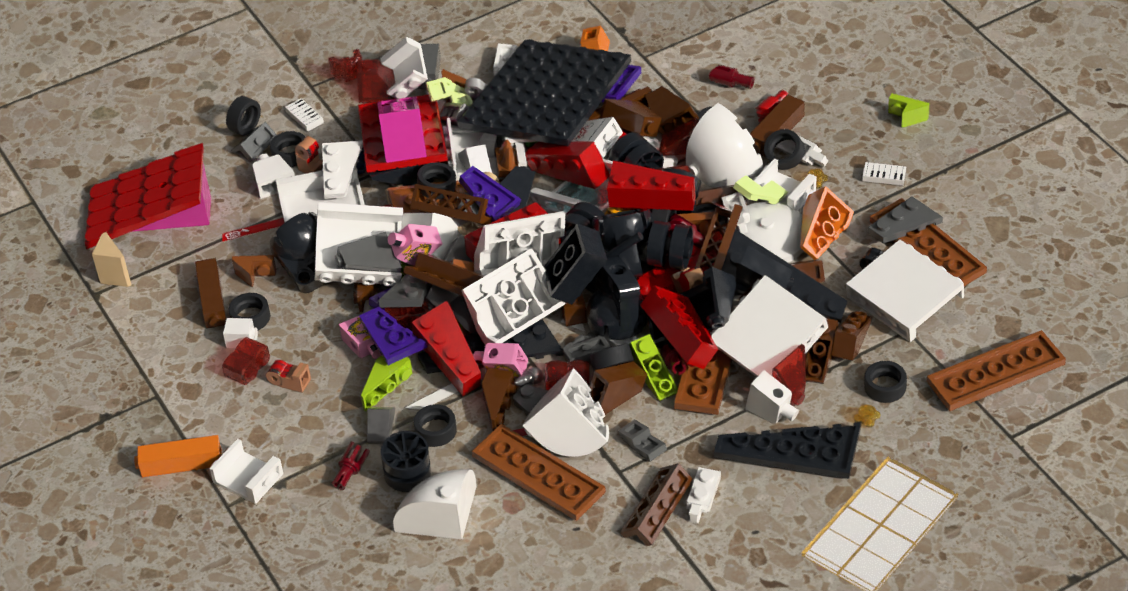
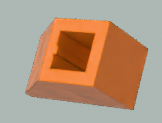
[580,25,610,51]

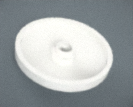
[725,202,804,262]

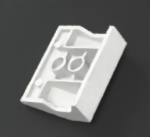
[474,211,565,276]
[462,248,566,345]

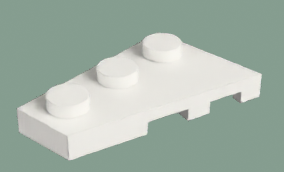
[322,141,363,199]

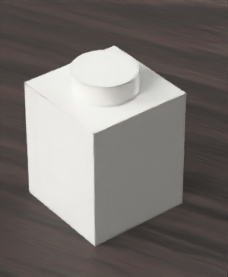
[223,318,258,349]

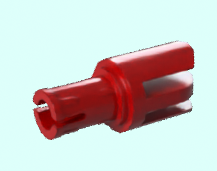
[755,90,788,122]

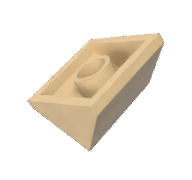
[92,232,131,287]

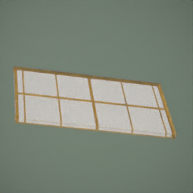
[801,456,959,591]

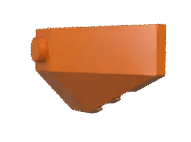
[800,186,854,260]

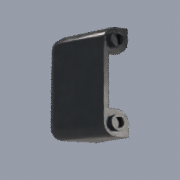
[648,267,736,348]

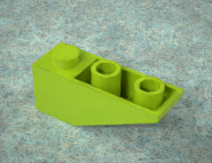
[629,334,678,401]
[361,355,413,412]

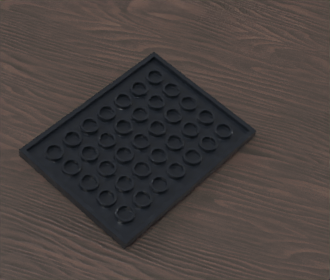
[458,39,631,146]

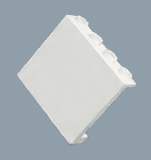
[443,118,527,181]
[276,166,365,222]
[315,202,403,287]
[846,240,964,342]
[710,275,828,382]

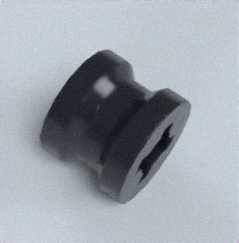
[859,248,883,270]

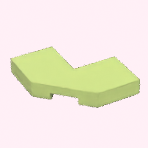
[426,77,473,107]
[733,175,788,204]

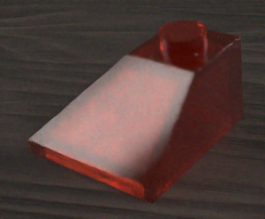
[357,59,397,104]
[659,117,699,156]
[772,344,806,407]

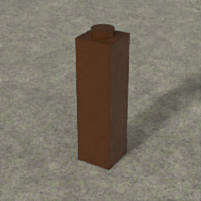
[750,94,805,157]
[195,258,227,329]

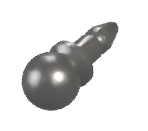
[514,367,543,386]

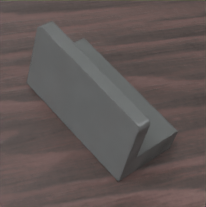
[231,122,277,162]

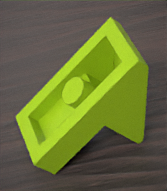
[888,93,930,127]

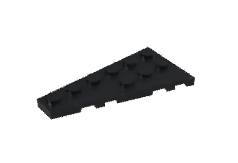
[721,229,847,323]
[418,319,564,374]
[714,422,861,479]

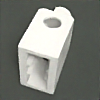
[252,154,295,199]
[745,370,799,424]

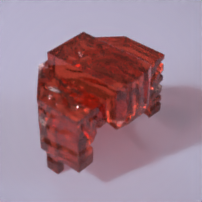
[328,49,364,82]

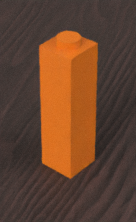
[134,435,222,478]

